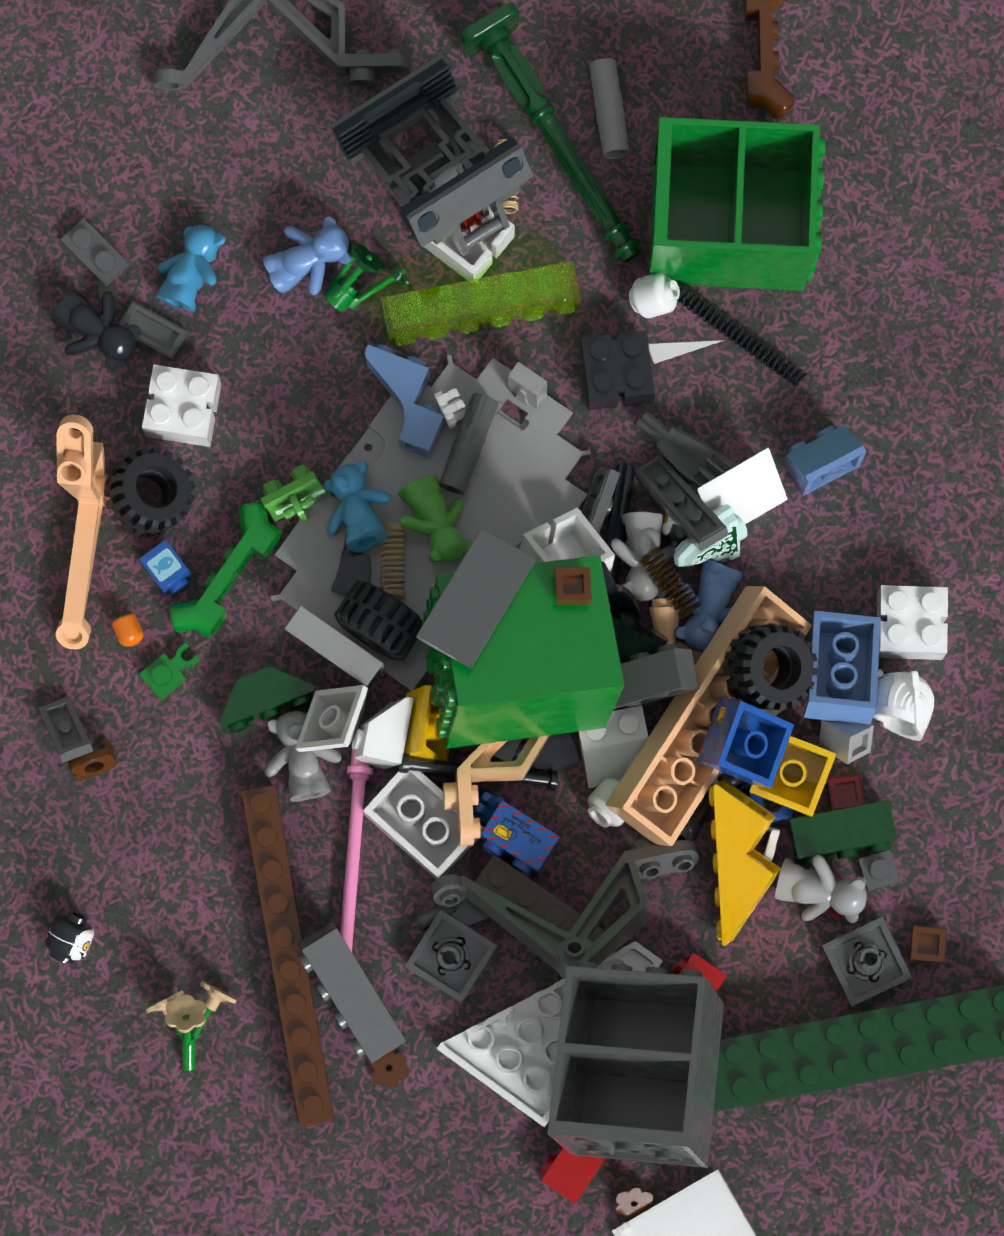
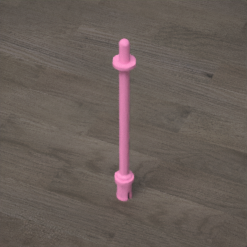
[340,748,373,952]

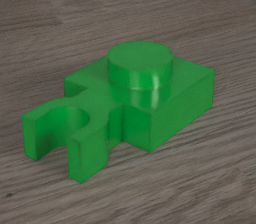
[139,642,201,701]

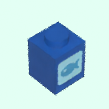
[139,540,192,596]

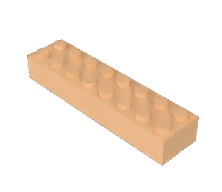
[605,586,812,846]

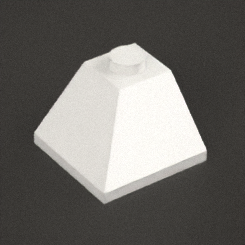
[295,685,368,752]
[352,697,414,769]

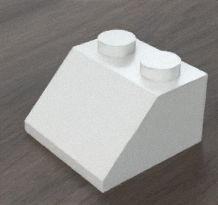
[577,706,648,789]

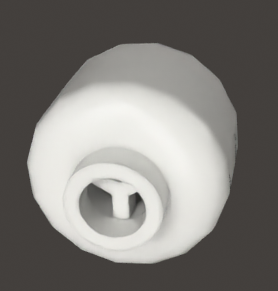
[629,273,680,318]
[588,778,624,828]

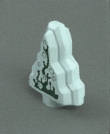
[674,504,747,567]

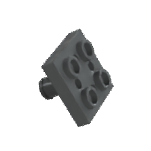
[405,909,498,1003]
[821,917,912,1008]

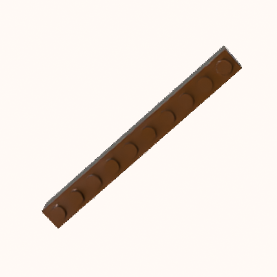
[241,785,335,1128]

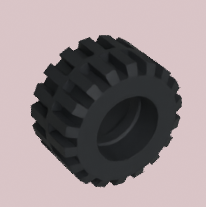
[104,447,195,537]
[334,581,423,661]
[724,625,818,710]

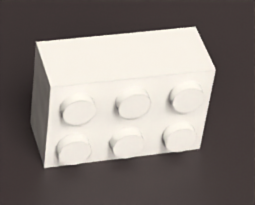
[363,770,484,879]

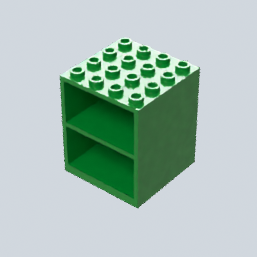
[649,117,825,291]
[420,555,624,749]

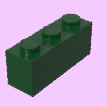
[787,800,897,866]

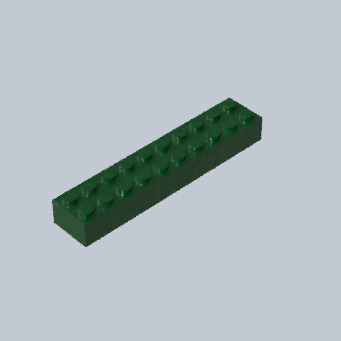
[713,985,1004,1113]

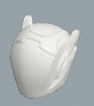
[873,669,934,741]

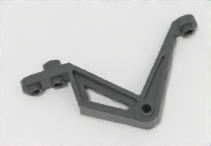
[153,0,410,91]
[431,838,699,979]

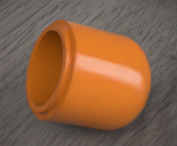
[111,613,144,647]

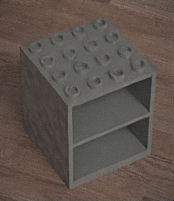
[547,961,724,1168]

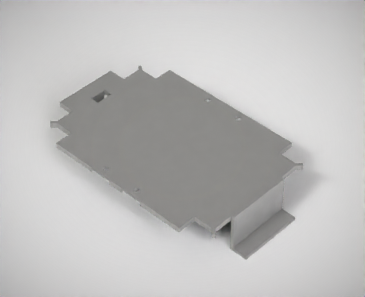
[271,355,591,692]

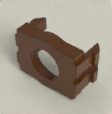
[67,737,117,781]

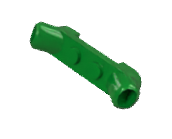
[169,502,282,639]

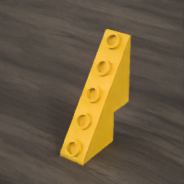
[709,779,781,946]

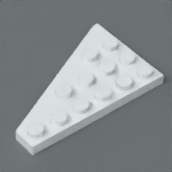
[437,941,663,1127]

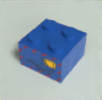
[697,698,794,788]
[480,800,560,878]

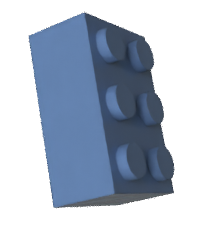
[803,611,881,725]

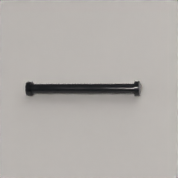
[398,753,558,791]

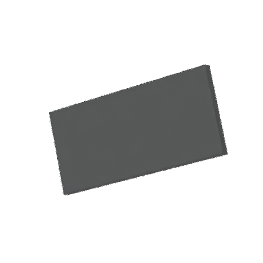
[416,529,536,669]

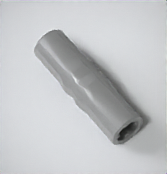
[589,58,630,159]

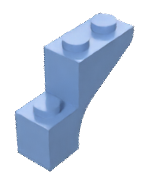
[365,344,445,459]

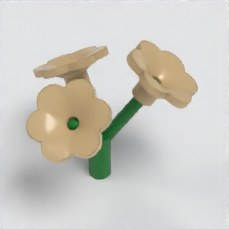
[146,980,237,1071]

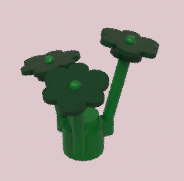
[324,243,413,313]

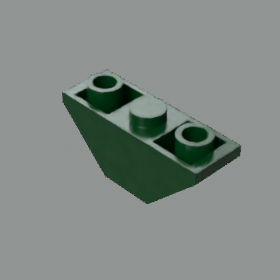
[219,666,315,734]

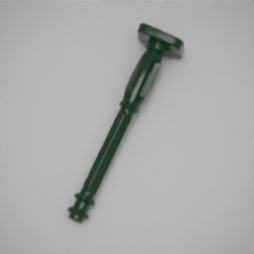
[459,2,640,263]

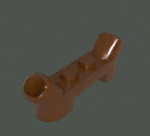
[744,0,795,119]

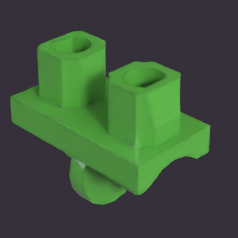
[260,464,327,522]

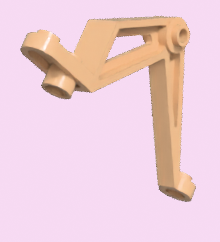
[56,415,110,650]
[432,584,550,846]

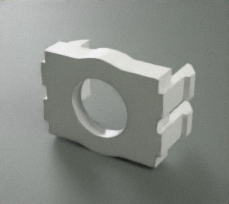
[434,388,466,429]
[764,827,780,861]

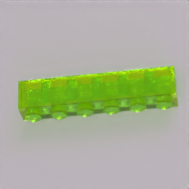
[381,261,581,346]

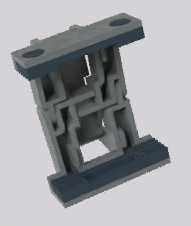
[329,56,533,256]

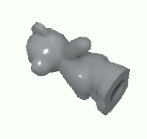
[610,512,676,601]
[264,711,341,802]
[775,855,867,923]

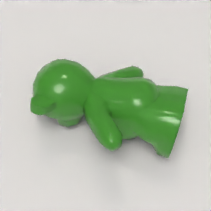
[398,474,473,563]

